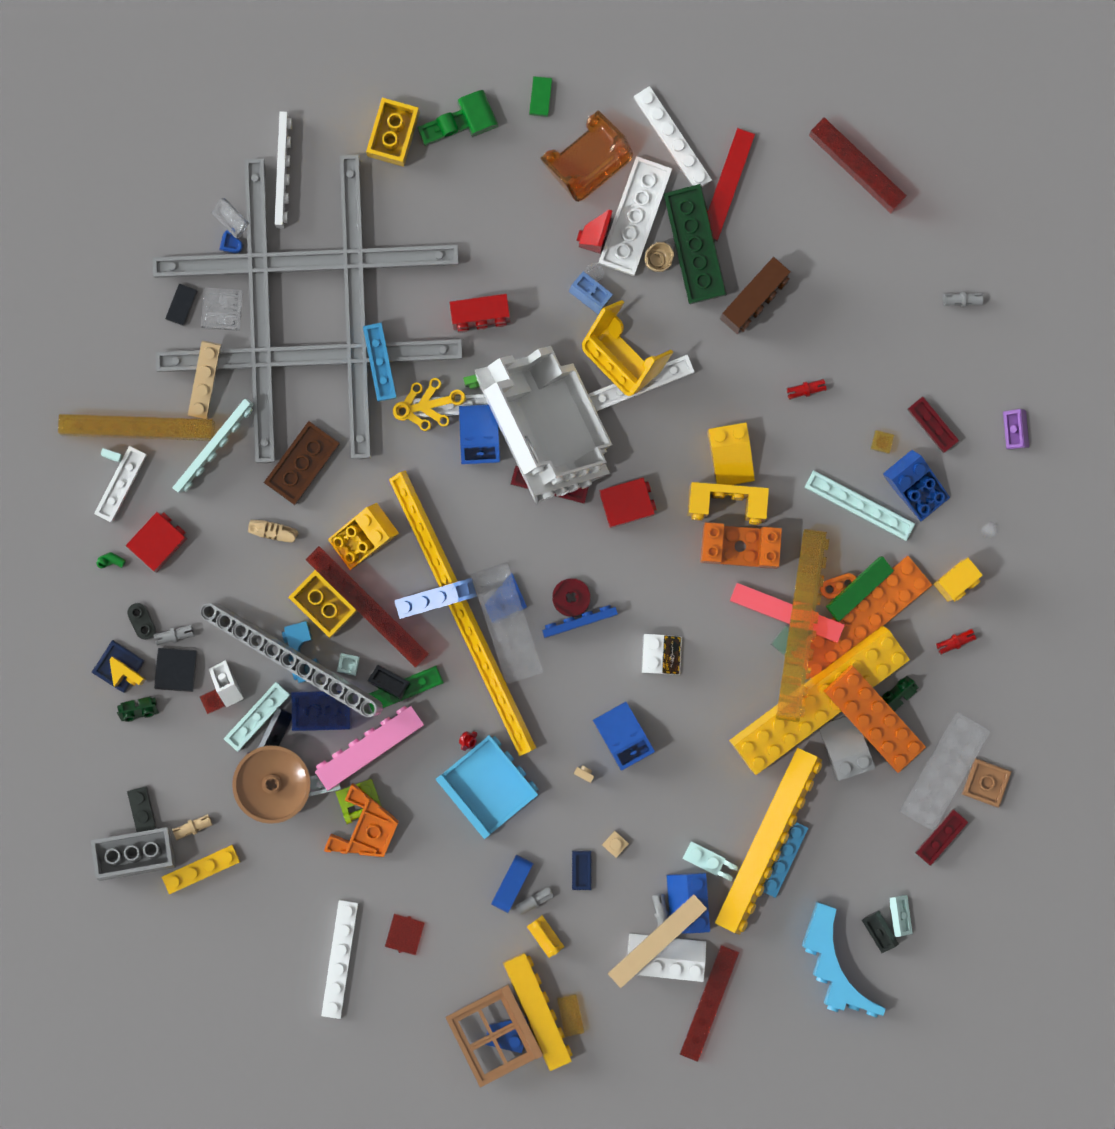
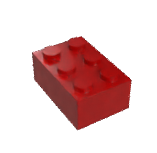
[449,294,510,332]

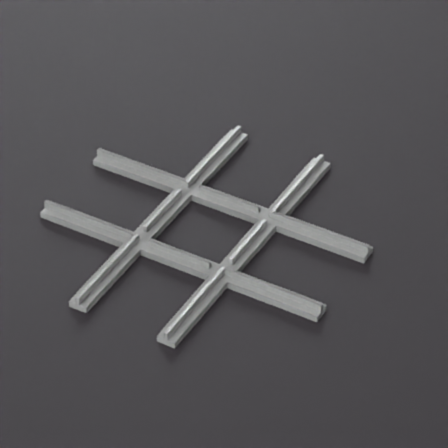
[153,155,462,463]

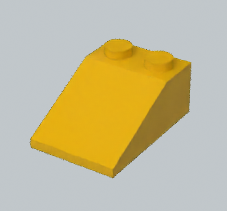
[707,423,755,485]

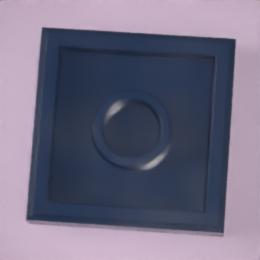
[91,640,145,693]

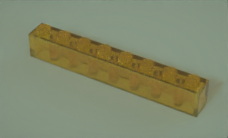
[58,414,215,441]

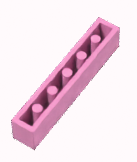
[315,706,424,792]

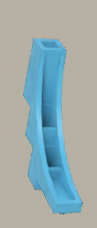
[802,902,886,1017]

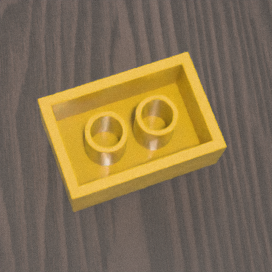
[366,97,420,167]
[288,570,358,638]

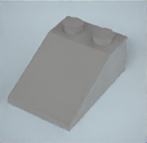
[819,716,875,781]

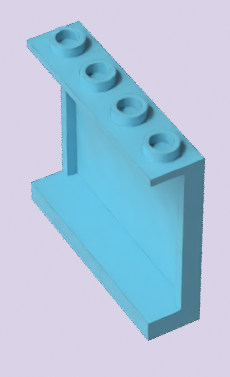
[435,735,539,839]

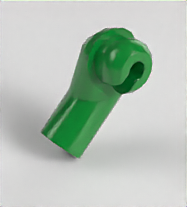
[96,552,126,569]

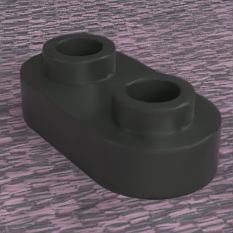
[127,603,156,640]

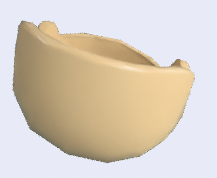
[644,242,674,272]

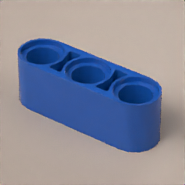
[491,854,533,913]

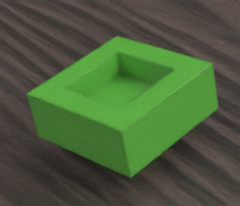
[463,374,480,389]

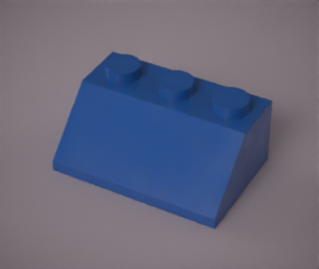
[667,872,710,933]

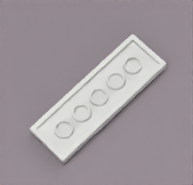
[598,156,672,276]

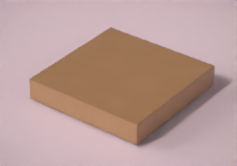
[962,758,1012,808]

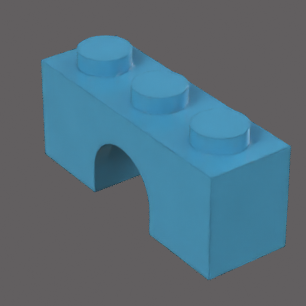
[282,621,322,683]

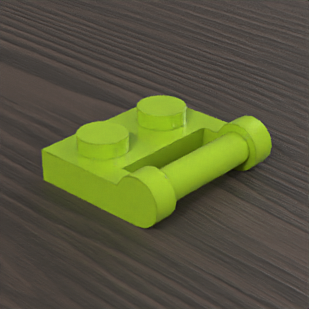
[335,778,382,824]

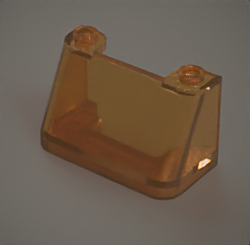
[540,110,633,202]

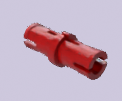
[786,379,827,400]
[936,629,976,655]

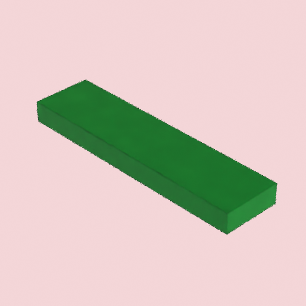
[826,556,894,621]
[369,665,444,712]

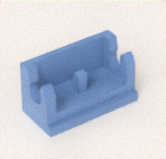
[569,271,613,315]

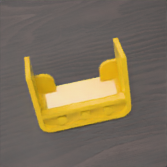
[582,300,673,396]

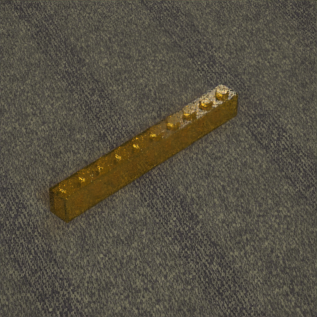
[776,529,830,722]

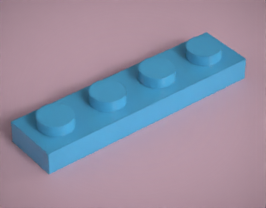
[363,323,397,402]
[763,822,808,898]

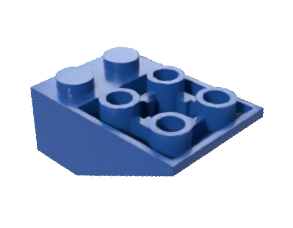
[459,405,500,464]
[883,450,950,521]
[593,702,655,771]

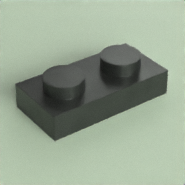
[862,911,899,953]

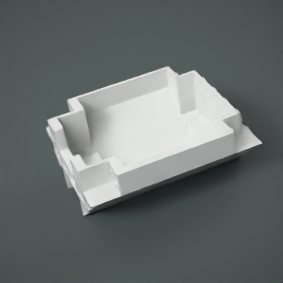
[475,346,612,504]

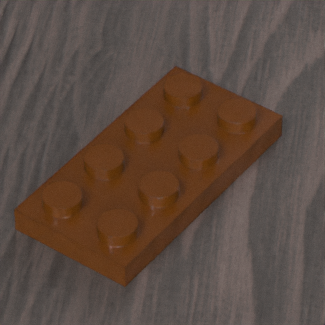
[263,421,340,505]

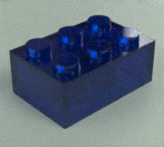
[291,691,352,731]

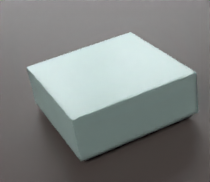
[100,448,124,463]
[337,653,360,676]

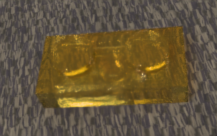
[557,994,584,1037]

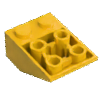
[328,503,399,570]

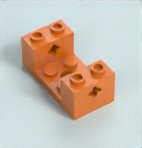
[700,522,782,569]

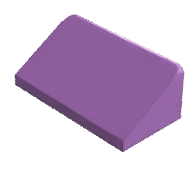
[1003,409,1029,449]

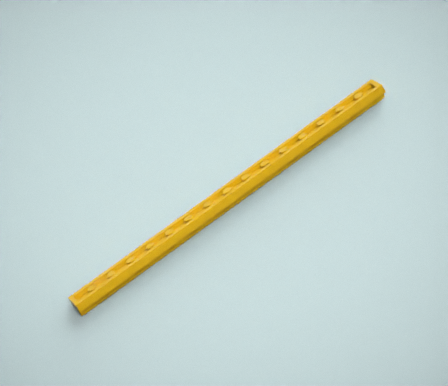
[389,470,536,756]

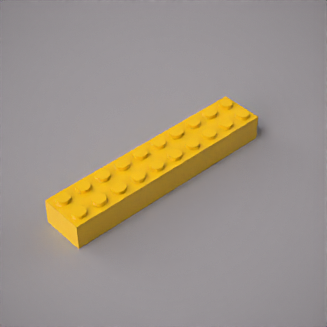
[729,626,910,775]

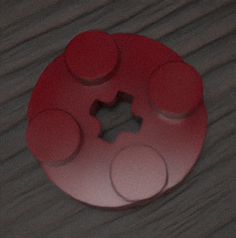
[552,578,590,617]

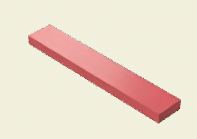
[730,583,845,643]

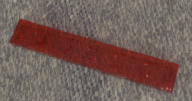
[680,945,739,1062]

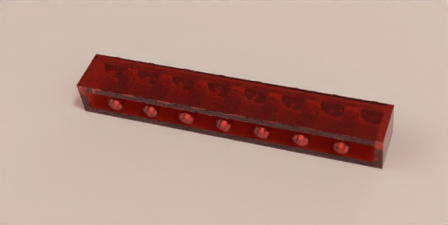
[305,546,430,668]

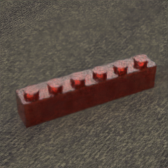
[809,117,907,213]

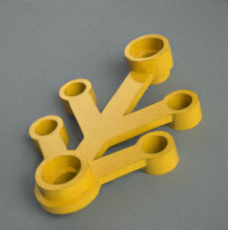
[393,378,466,431]

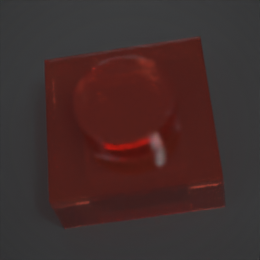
[200,689,225,714]

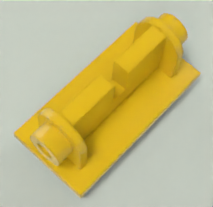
[527,915,565,958]

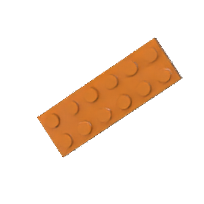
[823,665,926,773]

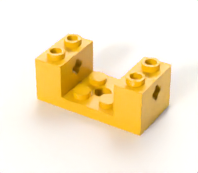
[687,482,769,525]

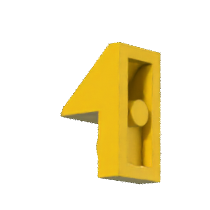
[110,657,146,687]

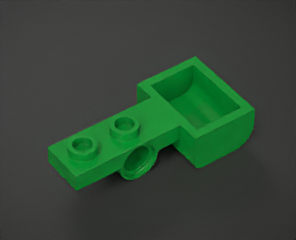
[417,90,498,146]

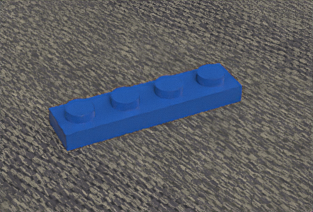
[542,605,618,638]

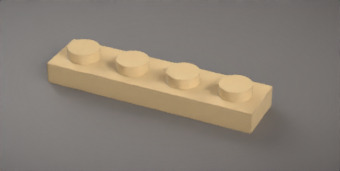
[188,340,221,419]

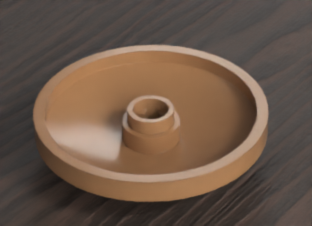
[232,745,311,824]

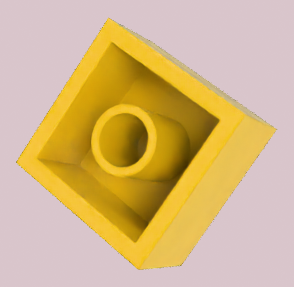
[933,558,983,602]

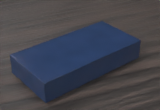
[572,851,591,890]

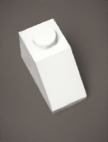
[209,660,244,708]

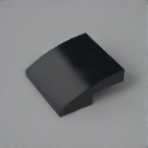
[154,648,197,692]

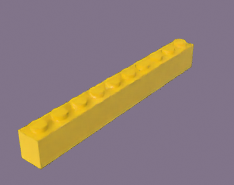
[715,748,822,935]

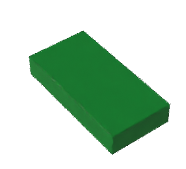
[529,76,552,117]

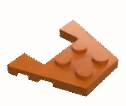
[324,783,399,857]

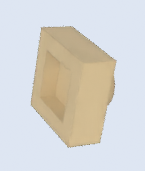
[573,765,594,783]
[602,831,629,858]

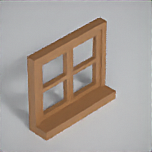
[445,985,543,1088]

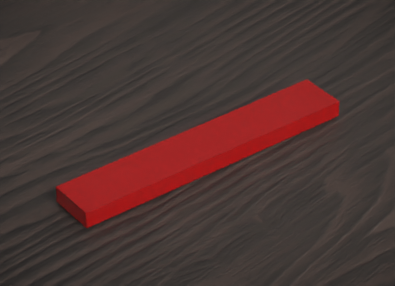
[708,128,755,242]

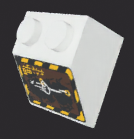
[642,634,682,675]

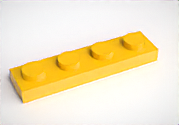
[162,845,240,894]

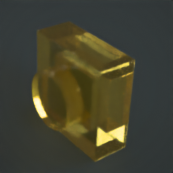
[870,430,894,454]

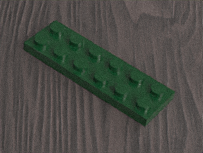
[664,184,727,305]

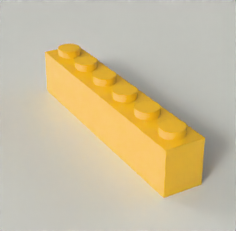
[502,953,573,1071]

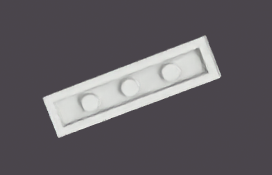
[94,446,147,523]

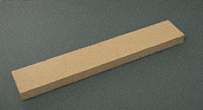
[607,894,707,988]

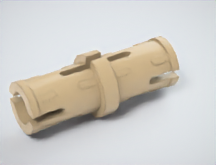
[172,814,213,840]

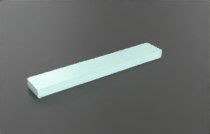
[804,470,915,541]

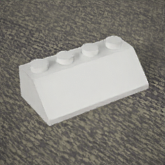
[627,933,706,982]

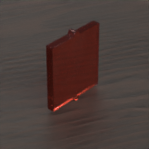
[385,914,425,955]

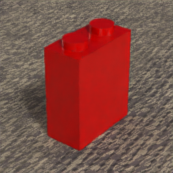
[599,477,657,528]
[126,512,187,573]

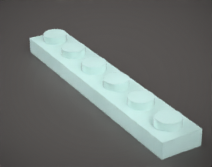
[172,399,254,493]

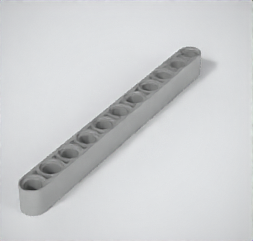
[200,603,383,717]

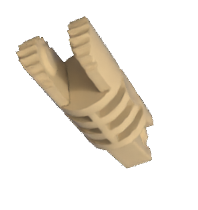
[248,520,299,543]

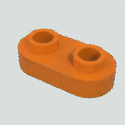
[820,573,856,599]

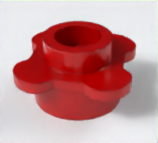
[459,731,477,751]

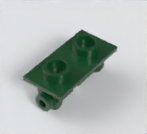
[882,676,919,712]
[117,696,159,722]

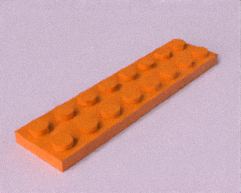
[790,556,932,679]

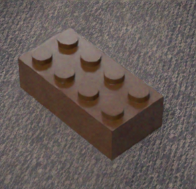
[720,256,791,334]

